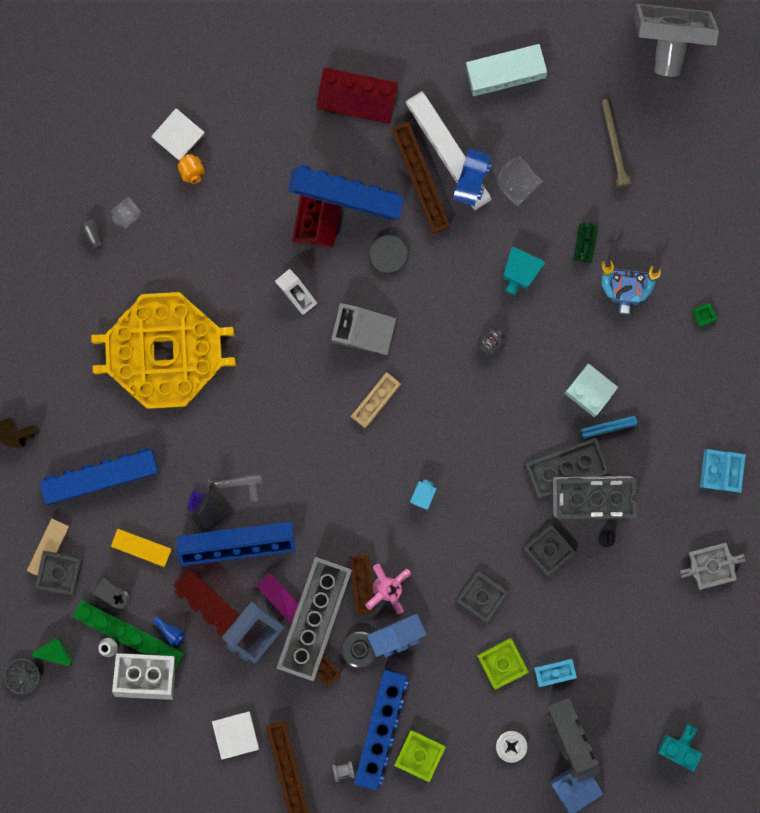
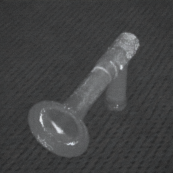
[207,475,262,502]

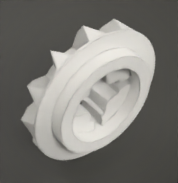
[496,731,527,763]

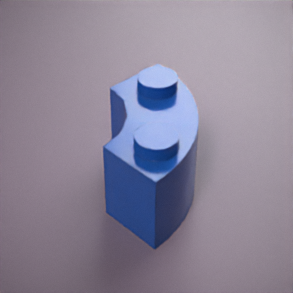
[453,149,492,206]

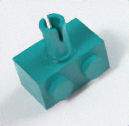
[656,724,703,772]

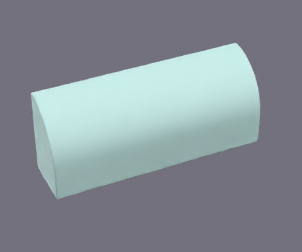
[466,44,547,96]

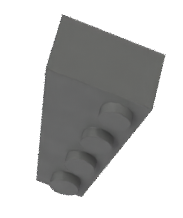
[546,698,600,783]

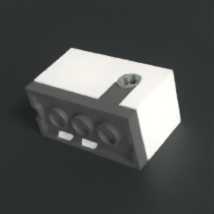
[553,476,637,519]

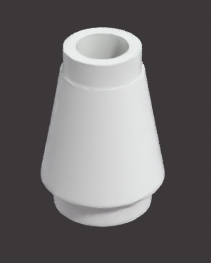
[98,638,118,657]

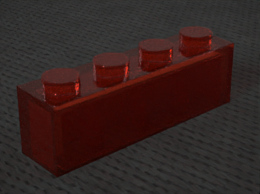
[173,569,240,637]

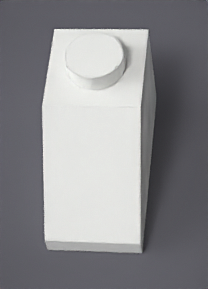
[275,269,317,315]

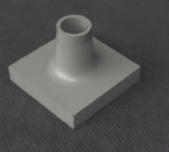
[634,3,719,77]

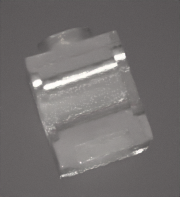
[111,197,143,229]

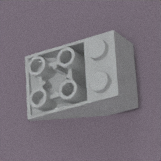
[331,303,396,356]

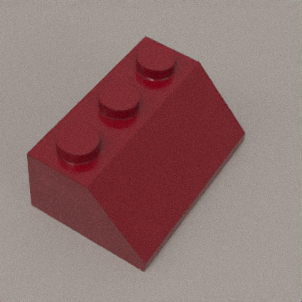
[292,195,341,247]

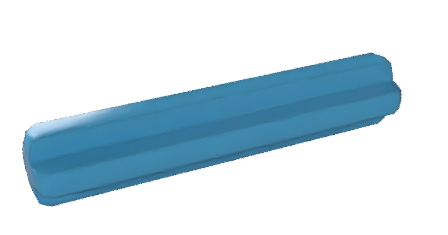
[581,416,637,439]

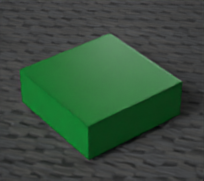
[692,303,718,328]

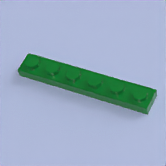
[73,600,184,670]

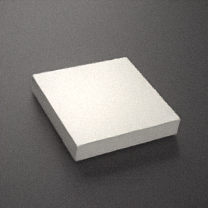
[151,109,205,161]
[212,711,259,760]

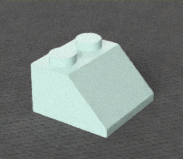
[564,363,618,417]

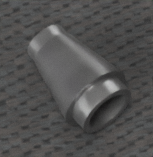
[80,219,103,248]

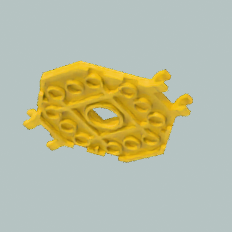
[91,292,236,409]

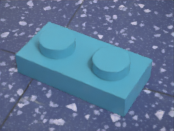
[534,659,577,687]

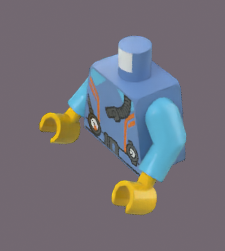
[601,261,661,315]

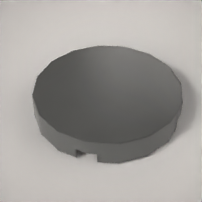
[370,235,408,274]

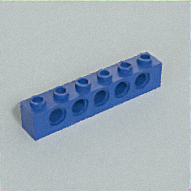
[354,669,409,790]

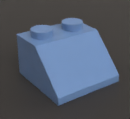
[550,770,603,813]

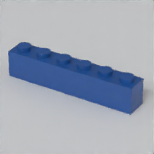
[288,165,404,221]
[40,448,160,505]
[177,521,296,566]

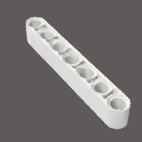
[405,91,492,210]

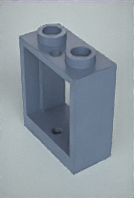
[222,601,285,664]

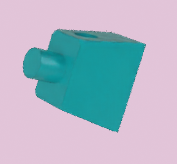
[503,246,545,296]

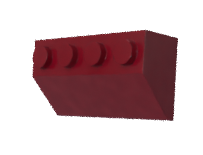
[316,67,398,124]

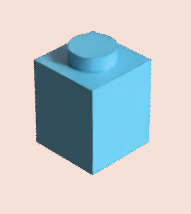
[410,479,437,510]

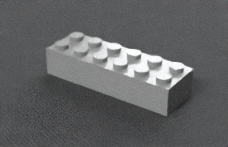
[276,557,352,681]

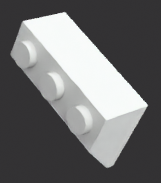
[112,653,175,700]

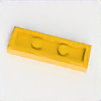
[111,529,172,567]

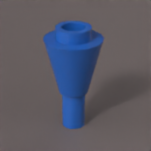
[153,616,185,647]

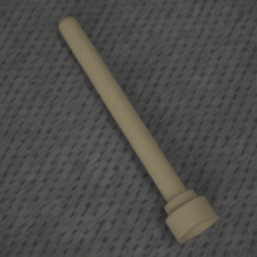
[602,99,632,188]

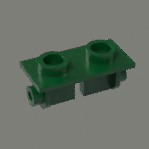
[573,222,598,263]

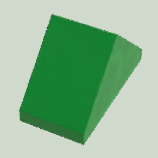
[32,638,74,666]

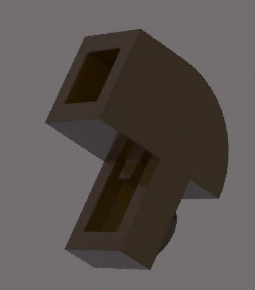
[0,417,40,448]

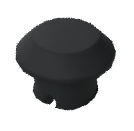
[598,530,616,547]

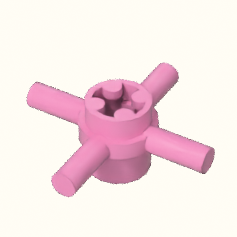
[365,564,411,614]

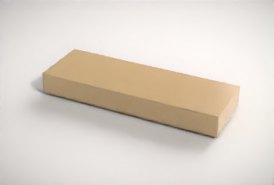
[350,372,401,429]
[27,518,70,576]

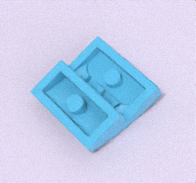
[700,449,746,493]

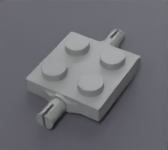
[680,542,746,590]

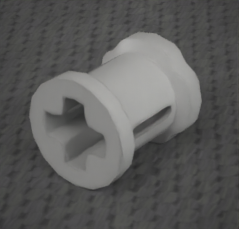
[332,761,355,782]

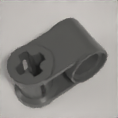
[92,576,130,608]

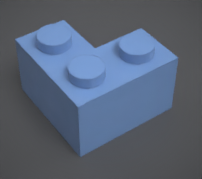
[367,614,426,657]

